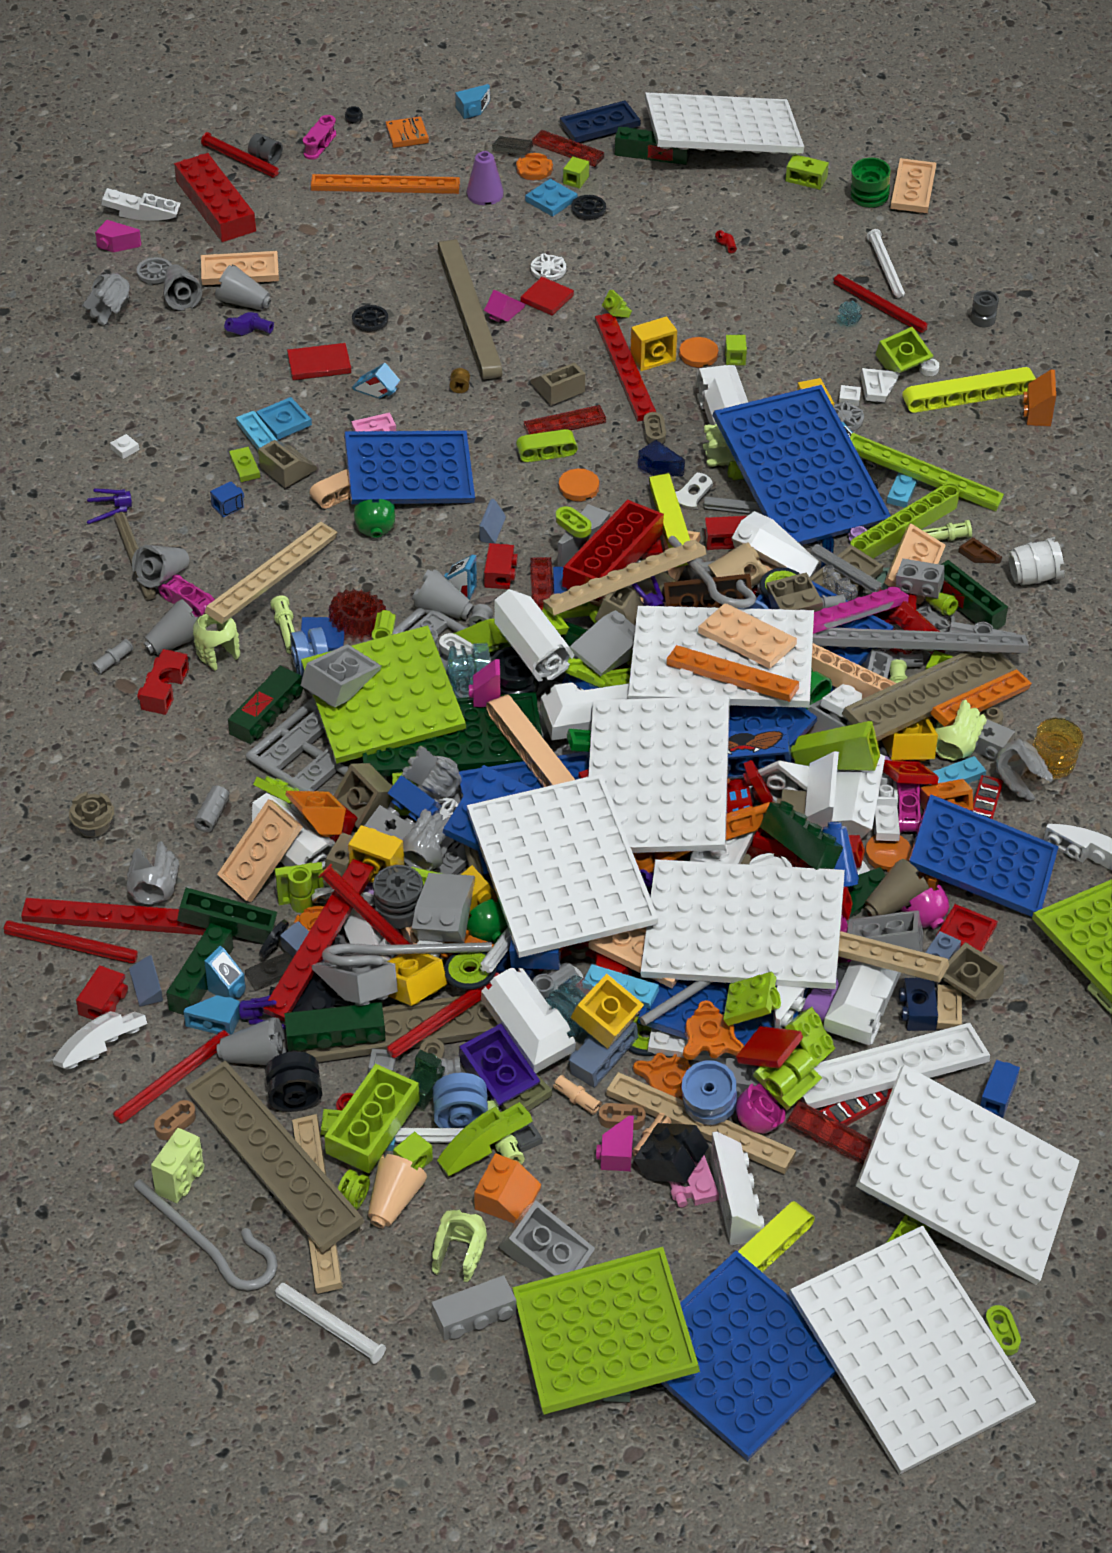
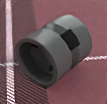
[248,133,283,164]
[971,290,999,328]

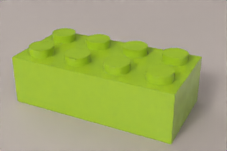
[324,1063,419,1173]

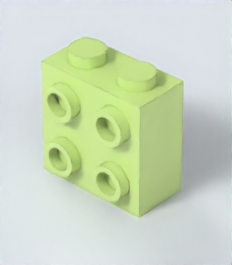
[151,1128,204,1203]

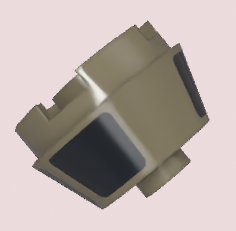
[69,792,114,837]

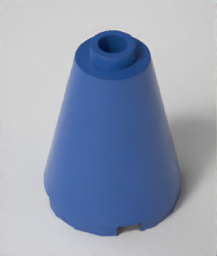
[822,822,859,887]

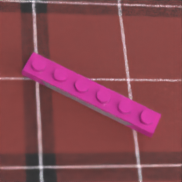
[813,587,909,634]

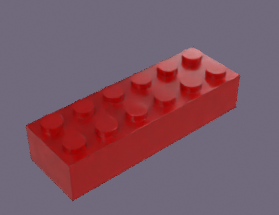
[174,153,256,242]
[562,499,664,602]

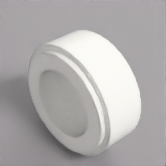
[919,359,939,376]

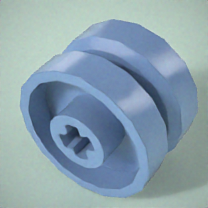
[290,627,328,678]
[682,1060,737,1125]
[433,1073,488,1128]

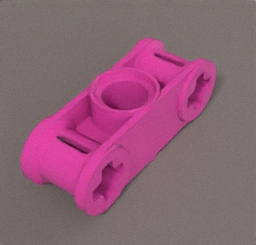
[303,115,336,160]
[158,574,215,618]
[896,782,922,834]

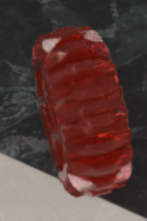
[328,588,386,639]

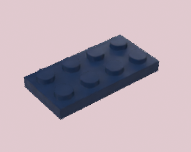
[560,100,641,143]

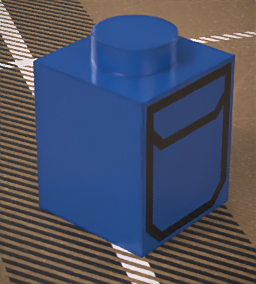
[210,481,244,517]

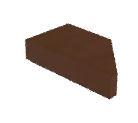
[958,537,1002,564]

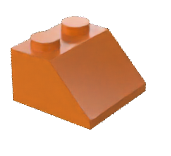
[1022,369,1056,427]
[285,791,346,837]
[474,1153,541,1223]

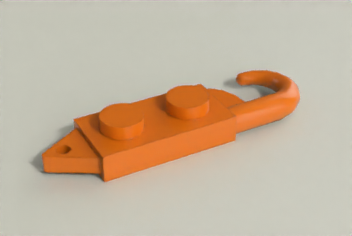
[726,802,775,840]

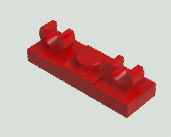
[890,601,946,655]

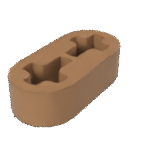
[154,1100,196,1140]
[599,1103,646,1130]

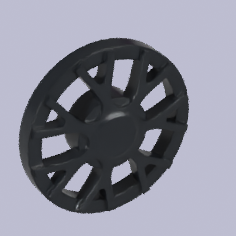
[571,195,606,220]
[352,305,388,332]
[259,919,289,959]

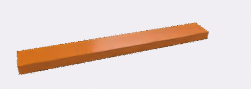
[311,174,460,194]

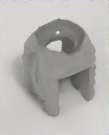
[82,273,130,325]
[995,738,1053,801]
[402,746,462,799]
[403,809,454,871]
[127,841,179,905]

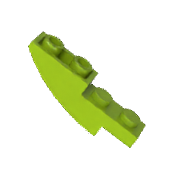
[437,1102,533,1176]

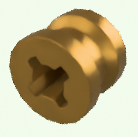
[449,368,470,393]

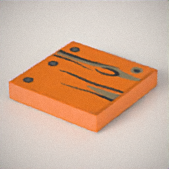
[386,117,429,148]

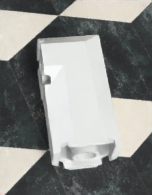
[695,365,748,425]
[495,589,574,681]
[540,683,629,740]
[252,793,335,870]
[824,960,901,1045]
[481,968,576,1073]

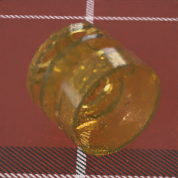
[1032,717,1084,778]

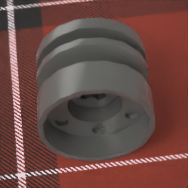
[373,865,423,929]

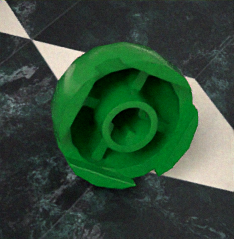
[354,499,396,538]
[466,899,508,943]

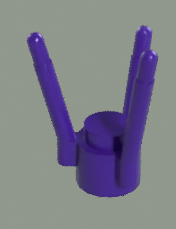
[87,488,132,524]
[631,575,665,607]
[239,995,286,1030]

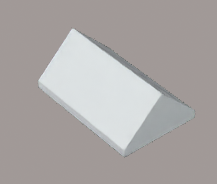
[805,752,839,830]

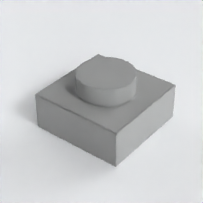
[368,1049,396,1072]

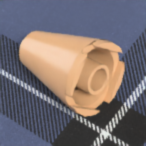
[367,1154,427,1229]

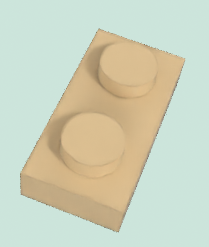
[936,985,962,1029]

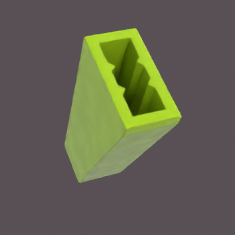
[791,721,880,771]

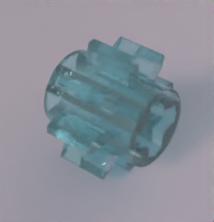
[838,300,862,326]

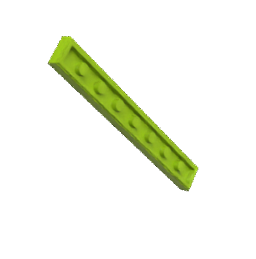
[850,433,1004,511]

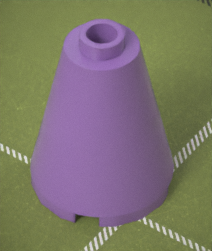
[466,151,503,205]

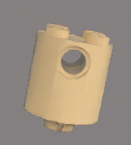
[708,542,768,587]

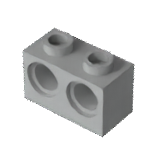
[896,558,944,598]

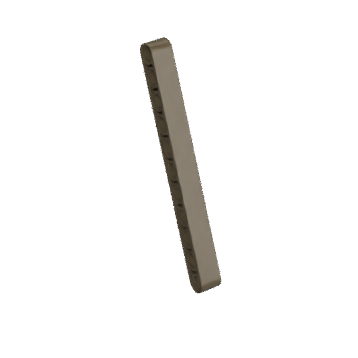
[438,239,502,380]

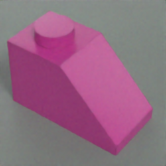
[95,220,142,253]
[484,289,526,322]
[469,659,500,707]
[596,1116,634,1172]

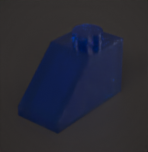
[638,440,685,477]

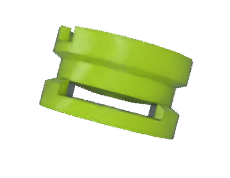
[338,1169,370,1210]

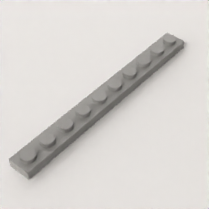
[813,628,1029,654]

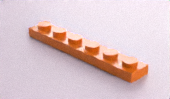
[667,645,799,702]
[930,669,1032,727]

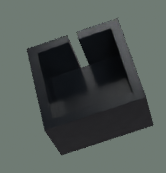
[634,1123,709,1183]

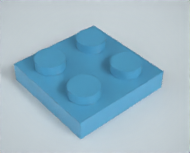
[525,179,578,217]
[256,397,312,440]

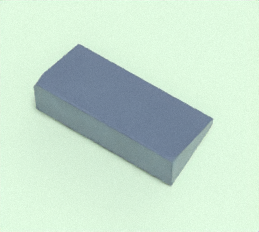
[479,499,506,543]
[129,955,163,1007]

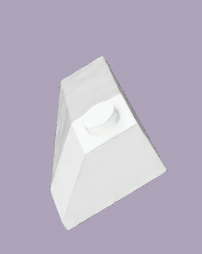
[732,511,819,577]

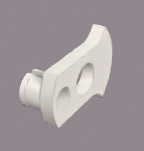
[675,473,713,510]

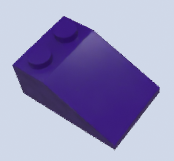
[458,1024,541,1106]

